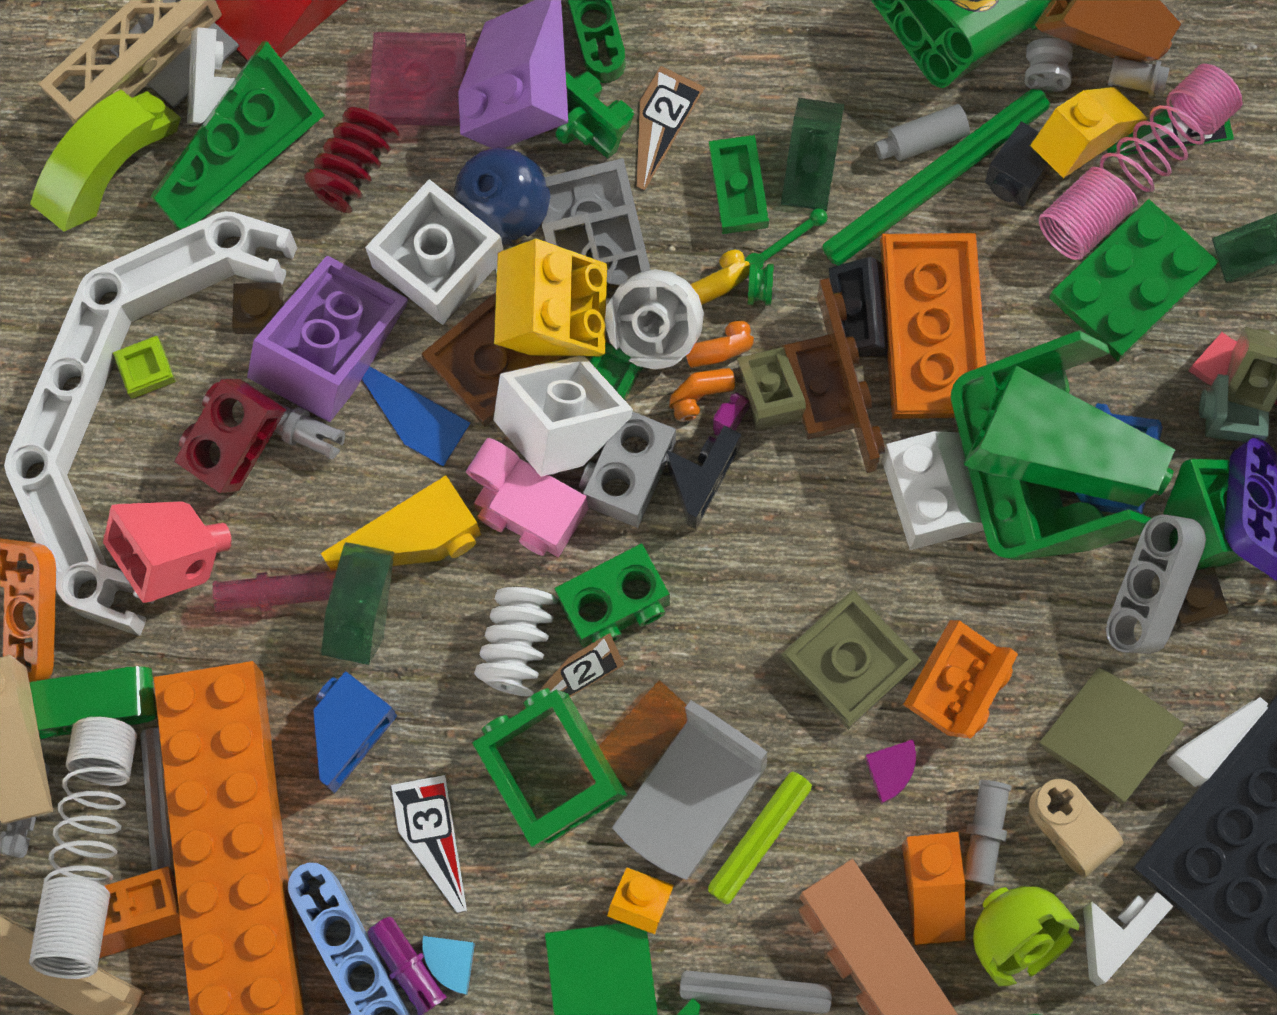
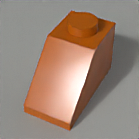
[902,832,966,946]

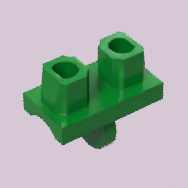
[555,71,634,159]

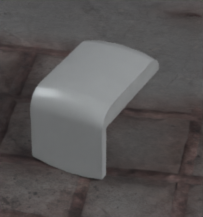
[612,700,767,880]

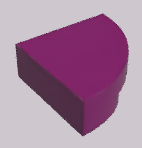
[713,392,750,436]
[865,739,916,805]

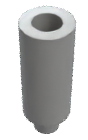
[875,104,970,161]

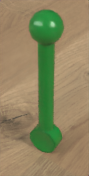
[745,208,828,269]

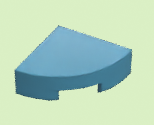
[422,936,475,995]

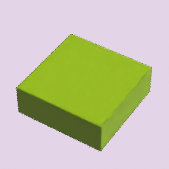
[113,336,176,399]

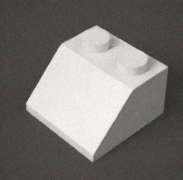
[493,356,633,477]
[882,431,984,550]

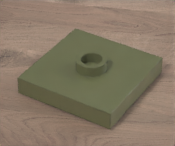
[780,589,922,730]

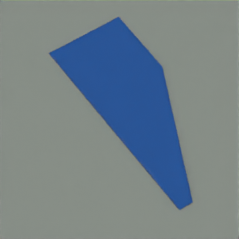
[362,366,470,466]

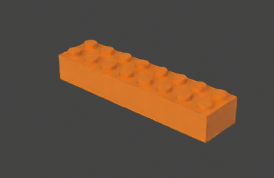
[153,661,305,1015]

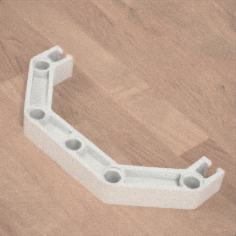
[4,211,297,636]

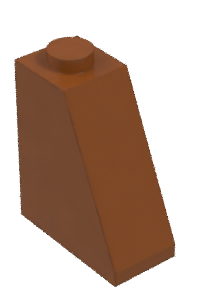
[1035,0,1181,62]

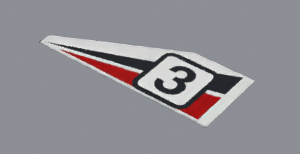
[391,775,467,913]

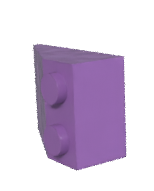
[458,0,568,148]
[247,256,408,422]

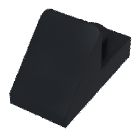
[666,425,741,530]

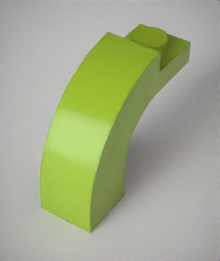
[30,90,181,232]

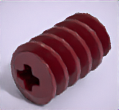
[304,107,400,213]

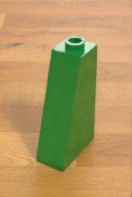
[964,366,1175,507]

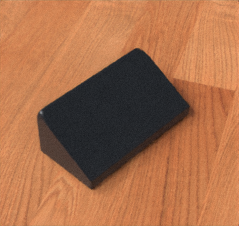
[829,256,888,357]

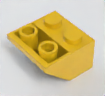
[494,239,607,356]

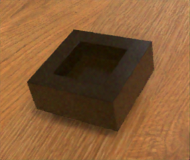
[232,282,284,334]
[1176,566,1229,629]

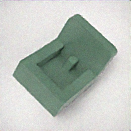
[1199,374,1269,442]

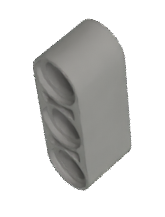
[1106,514,1206,654]

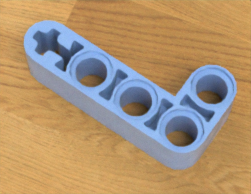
[288,863,410,1015]

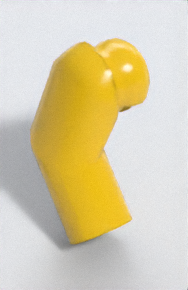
[690,249,750,305]

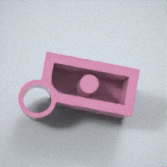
[466,438,588,558]

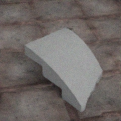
[542,158,650,286]

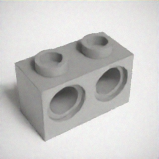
[579,412,676,528]

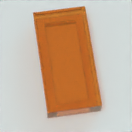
[599,680,687,789]

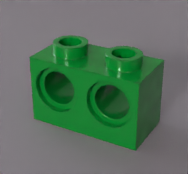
[554,543,670,648]

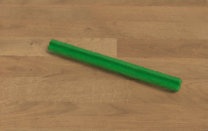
[822,89,1050,266]

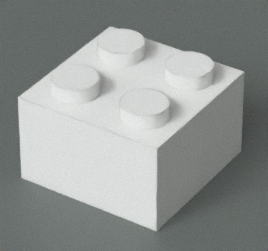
[365,179,503,325]

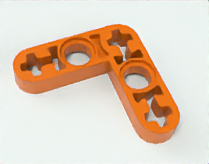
[0,538,56,682]

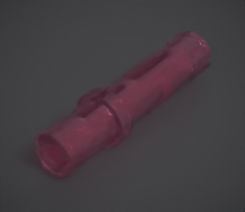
[212,566,364,612]

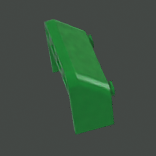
[951,330,1152,560]

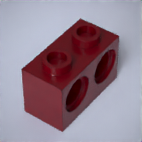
[174,379,286,493]

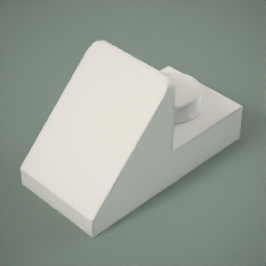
[187,27,235,125]
[1083,892,1173,986]

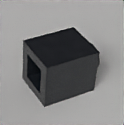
[984,121,1052,207]

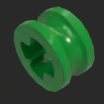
[747,263,774,306]

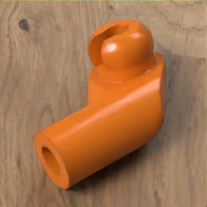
[686,321,754,368]
[669,368,735,422]

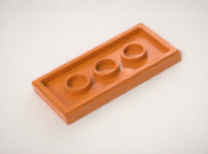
[880,233,986,419]

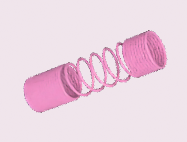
[1039,63,1243,260]

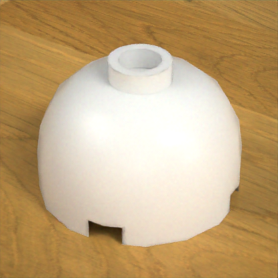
[605,269,704,370]

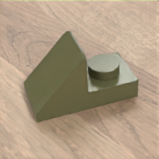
[737,347,806,430]

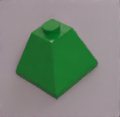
[1163,459,1255,571]

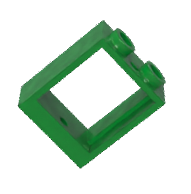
[472,688,628,848]

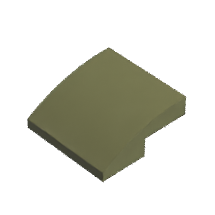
[1038,667,1186,805]

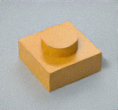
[607,867,674,935]

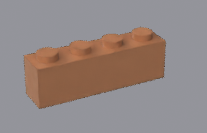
[798,858,958,1015]

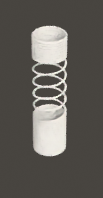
[29,717,137,979]

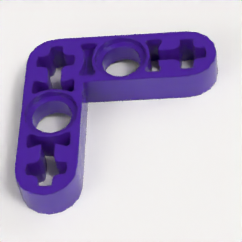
[1224,438,1277,581]

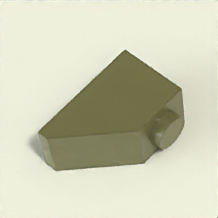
[1227,327,1277,412]

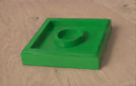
[545,923,658,1015]

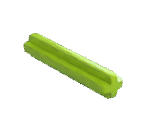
[708,771,812,904]

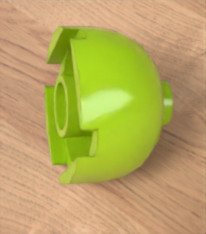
[973,886,1080,986]

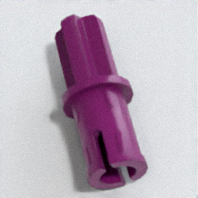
[367,916,447,1015]

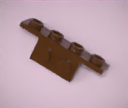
[783,278,885,473]

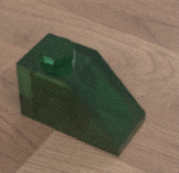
[781,97,845,211]
[1212,213,1277,283]
[321,542,394,665]

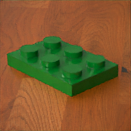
[1049,199,1219,362]

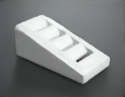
[1166,697,1268,787]

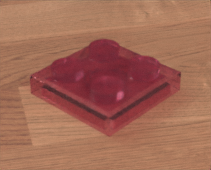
[369,32,467,126]

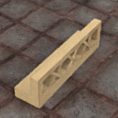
[39,0,222,124]
[0,913,145,1015]

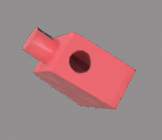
[103,502,231,603]

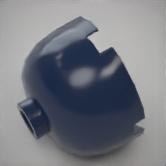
[453,147,551,245]

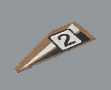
[637,66,705,191]
[519,633,624,713]

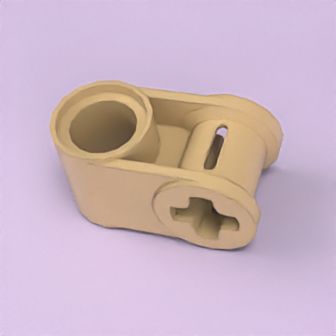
[1028,779,1124,878]

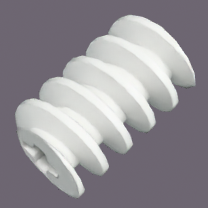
[474,587,558,696]

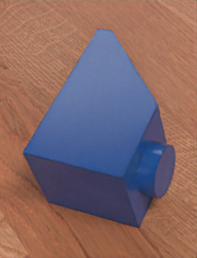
[313,671,397,794]

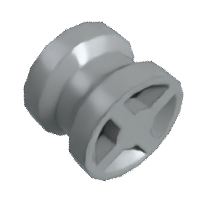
[1024,38,1073,93]

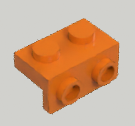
[903,620,1018,739]

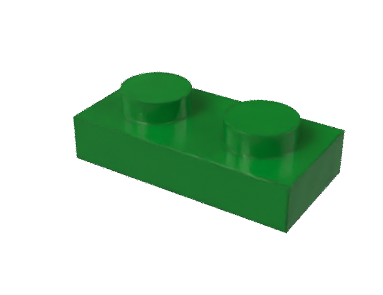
[709,135,769,234]

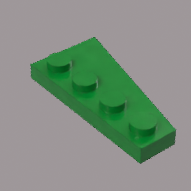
[150,41,325,230]

